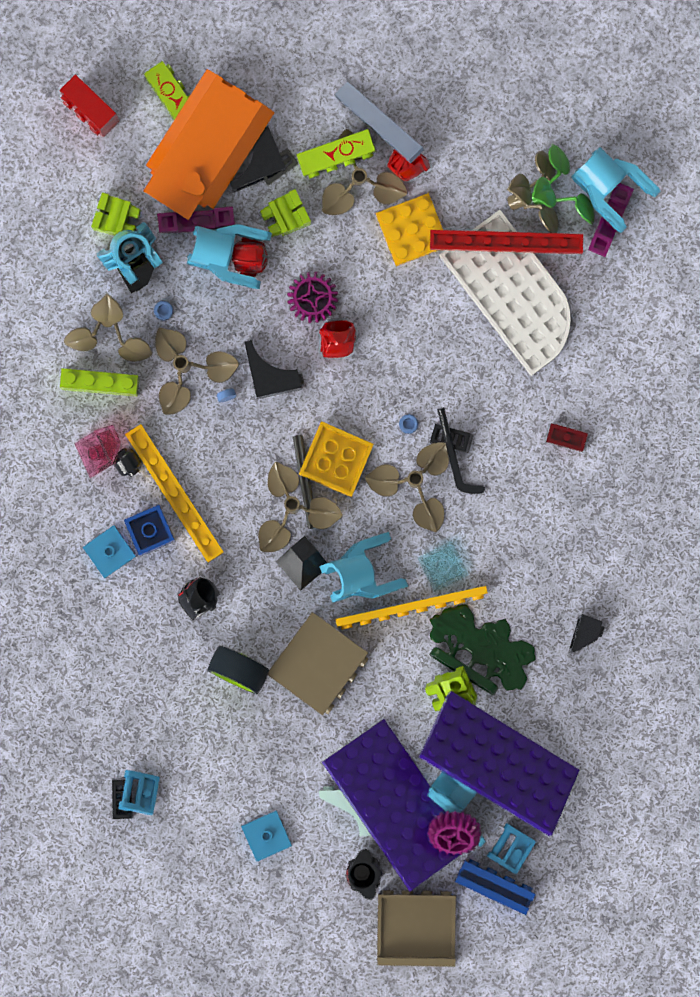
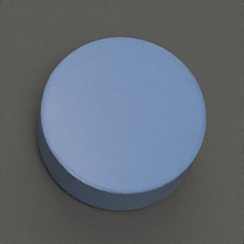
[154,301,173,321]
[217,388,237,403]
[399,414,418,434]

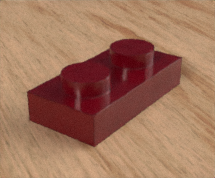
[546,423,588,452]

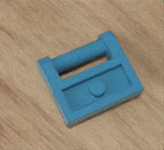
[119,770,160,816]
[487,823,536,875]

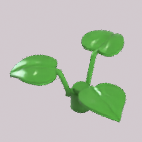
[532,144,595,225]

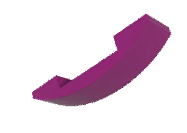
[588,183,634,257]
[157,206,235,233]

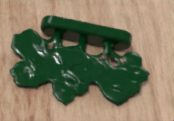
[429,604,536,696]

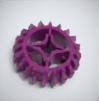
[287,272,338,323]
[428,810,481,856]

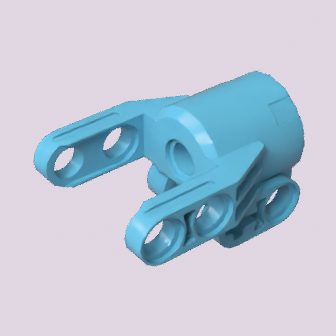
[571,147,661,233]
[96,222,163,284]
[187,224,272,289]
[319,532,408,603]
[428,771,486,847]

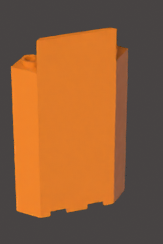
[143,69,275,220]

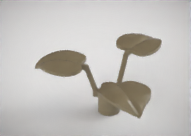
[322,129,407,215]
[507,150,558,233]
[64,293,153,362]
[155,328,239,415]
[365,442,449,532]
[258,462,342,552]

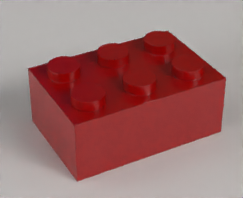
[59,74,119,138]

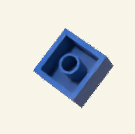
[124,505,176,557]

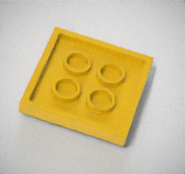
[376,193,443,267]
[299,421,374,497]

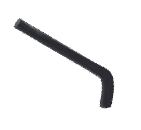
[437,407,485,494]

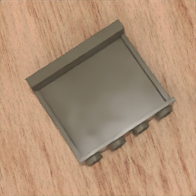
[268,612,369,715]
[377,890,456,967]

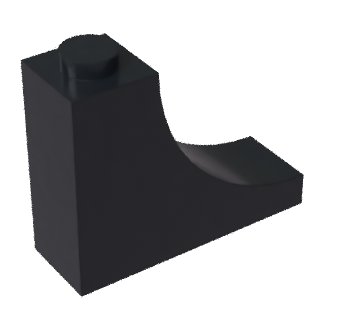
[230,126,286,193]
[244,340,304,399]

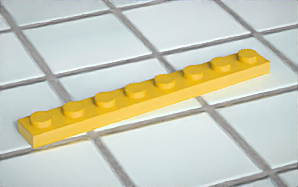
[125,424,224,563]
[335,586,488,630]

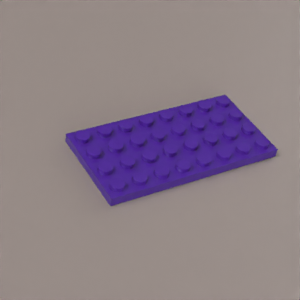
[419,691,580,836]
[322,719,460,891]

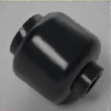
[113,448,141,477]

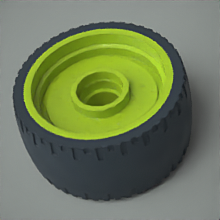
[207,646,269,694]

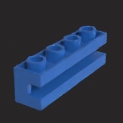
[455,859,535,915]

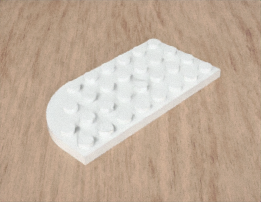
[439,210,571,376]

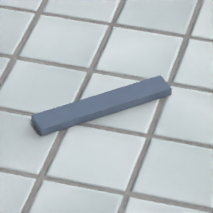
[334,81,424,163]

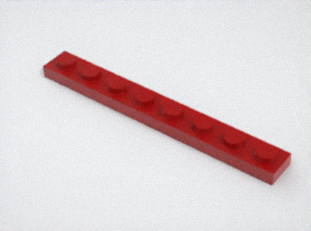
[430,230,583,254]

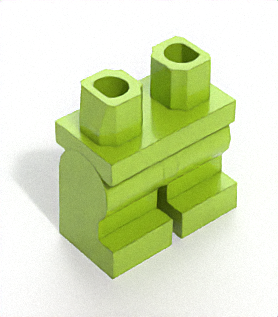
[260,189,311,237]
[91,192,141,235]
[425,666,477,711]

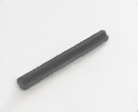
[293,435,314,529]

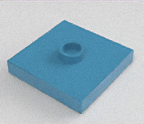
[83,525,136,579]
[241,810,292,862]

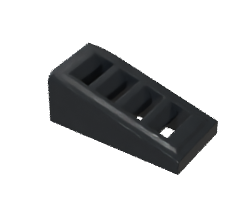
[430,424,474,453]
[112,780,133,819]

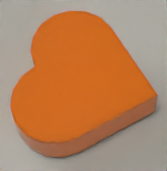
[181,171,205,196]

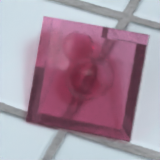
[75,425,121,478]

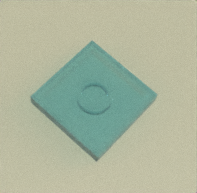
[417,541,469,592]

